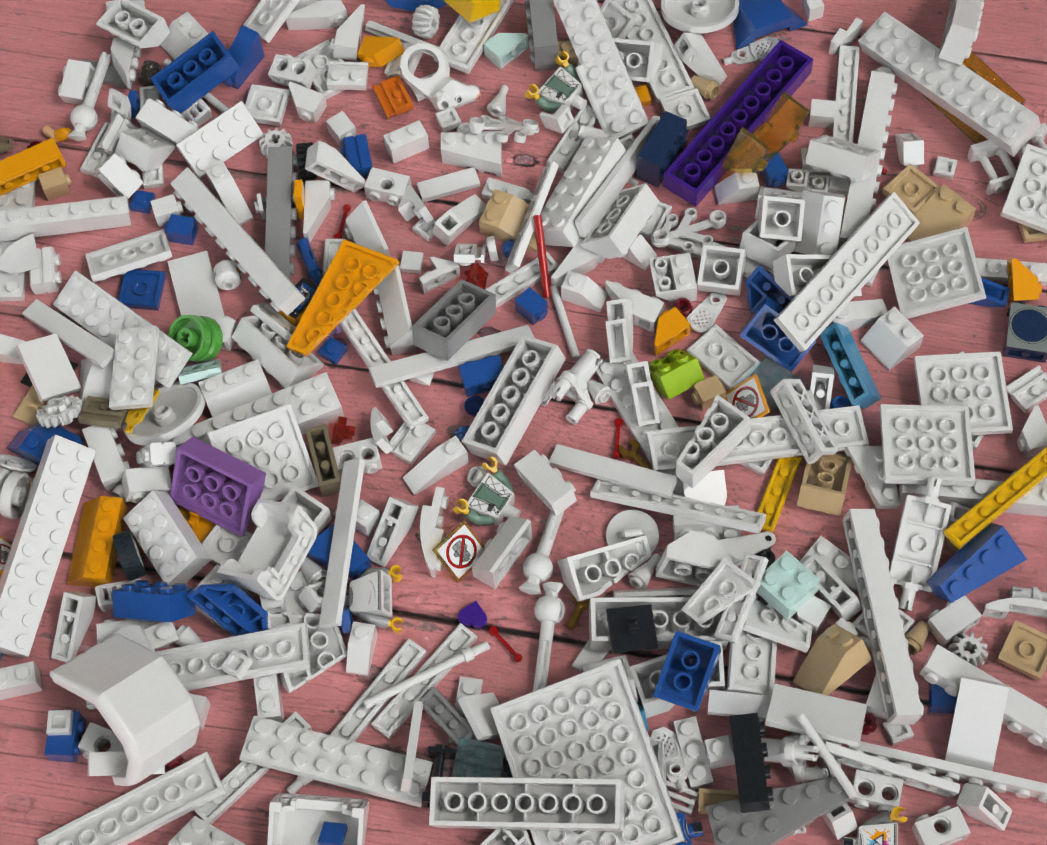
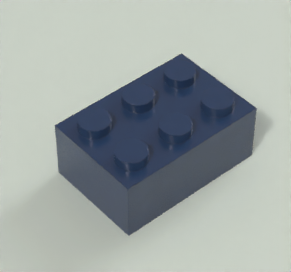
[637,111,688,188]

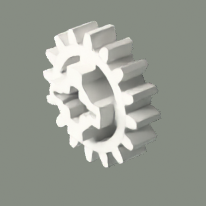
[36,395,83,428]

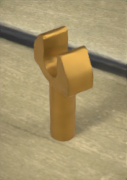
[619,438,653,470]
[566,595,594,630]

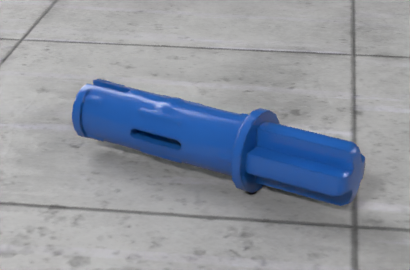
[296,238,323,287]

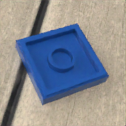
[118,269,166,311]

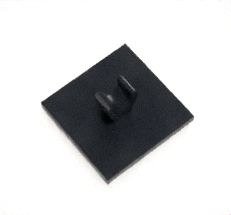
[606,604,658,653]

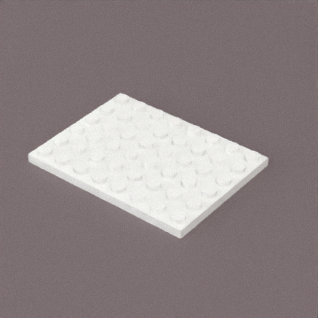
[490,659,685,845]

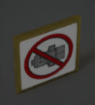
[432,520,485,582]

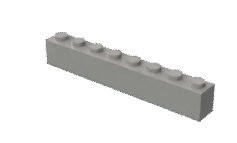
[265,147,298,302]

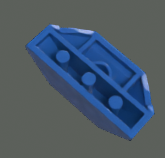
[746,265,794,314]
[7,423,84,466]
[186,583,268,636]

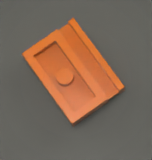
[372,75,414,119]

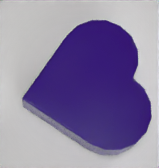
[458,601,487,629]

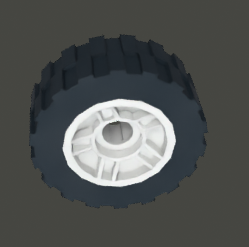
[113,530,147,581]

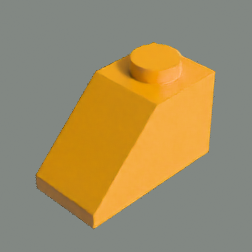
[357,36,405,68]
[1007,258,1042,301]
[654,307,691,356]

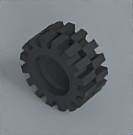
[296,142,317,180]

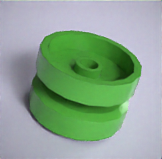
[168,315,223,362]

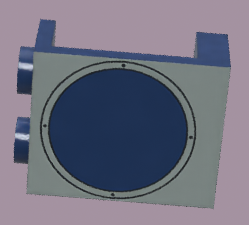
[1002,302,1047,363]

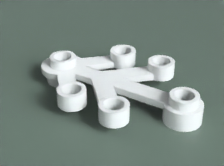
[468,115,540,143]
[651,208,726,255]

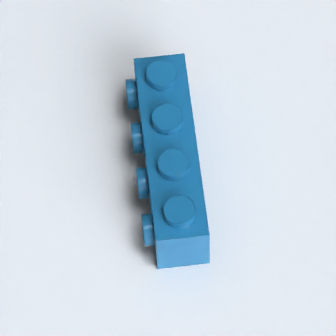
[820,322,882,409]

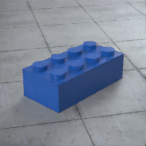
[150,31,241,114]

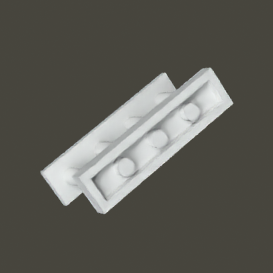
[967,123,1047,195]

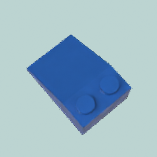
[740,296,817,372]
[653,631,721,712]

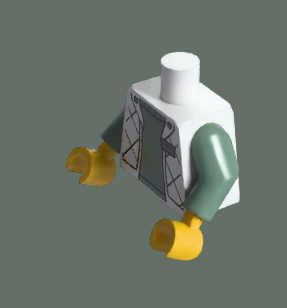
[525,51,587,113]
[453,457,521,526]

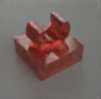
[464,263,489,289]
[331,416,356,445]

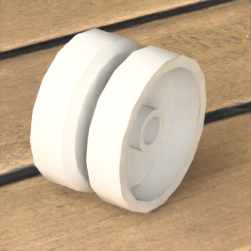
[0,467,30,519]

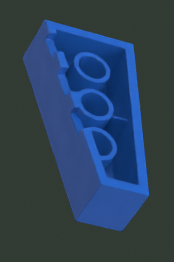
[926,523,1027,603]

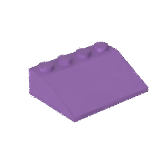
[170,437,266,537]

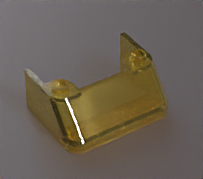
[722,92,810,173]

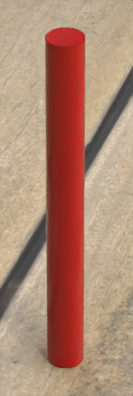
[533,215,551,298]

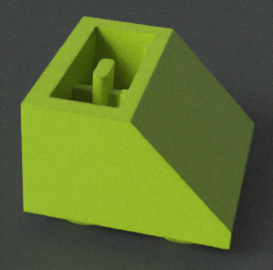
[649,349,705,399]

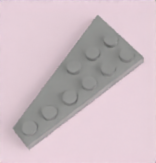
[706,776,851,845]

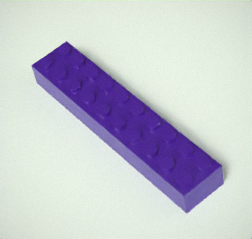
[663,40,813,207]

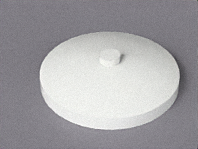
[661,0,739,33]
[122,382,205,445]

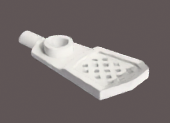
[722,37,779,65]
[686,293,727,333]
[651,727,689,793]

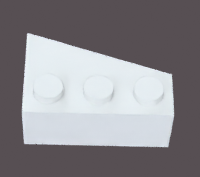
[441,131,502,178]

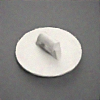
[606,510,659,554]

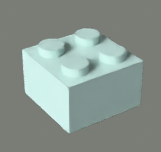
[756,550,820,620]

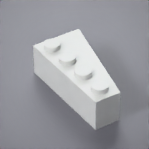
[676,394,751,489]

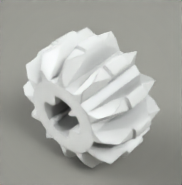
[412,5,440,39]
[259,127,293,159]
[948,631,988,667]

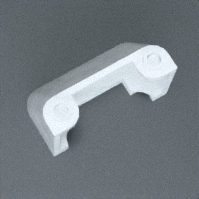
[216,499,318,600]
[267,793,369,845]

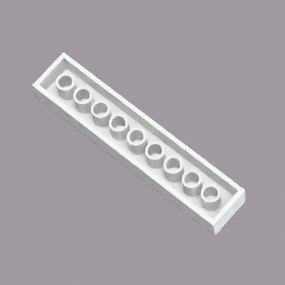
[858,12,1041,157]
[0,435,96,660]

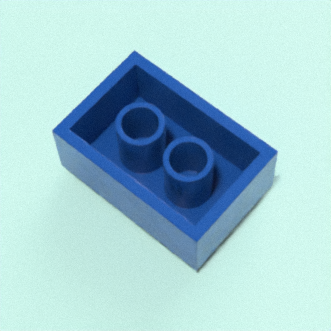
[113,580,196,622]

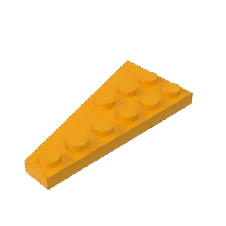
[286,239,400,357]

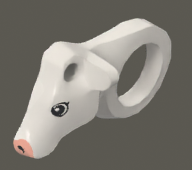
[400,43,481,113]

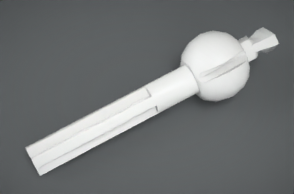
[68,52,112,141]
[519,510,565,595]
[533,582,565,692]

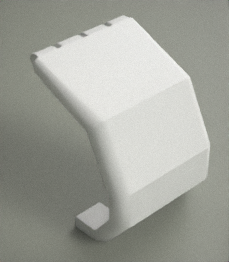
[50,634,201,786]

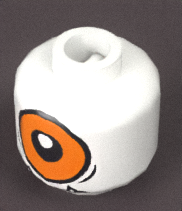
[214,260,241,290]

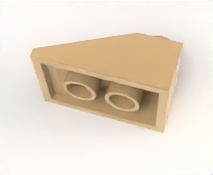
[906,184,976,242]
[479,189,541,253]
[797,454,852,516]
[792,624,872,695]

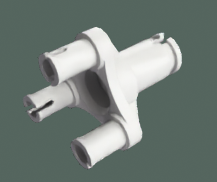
[540,349,603,425]
[761,732,830,783]

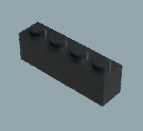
[730,713,774,813]

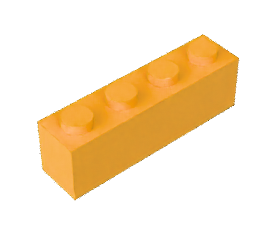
[0,138,67,196]

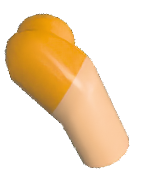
[42,126,72,143]

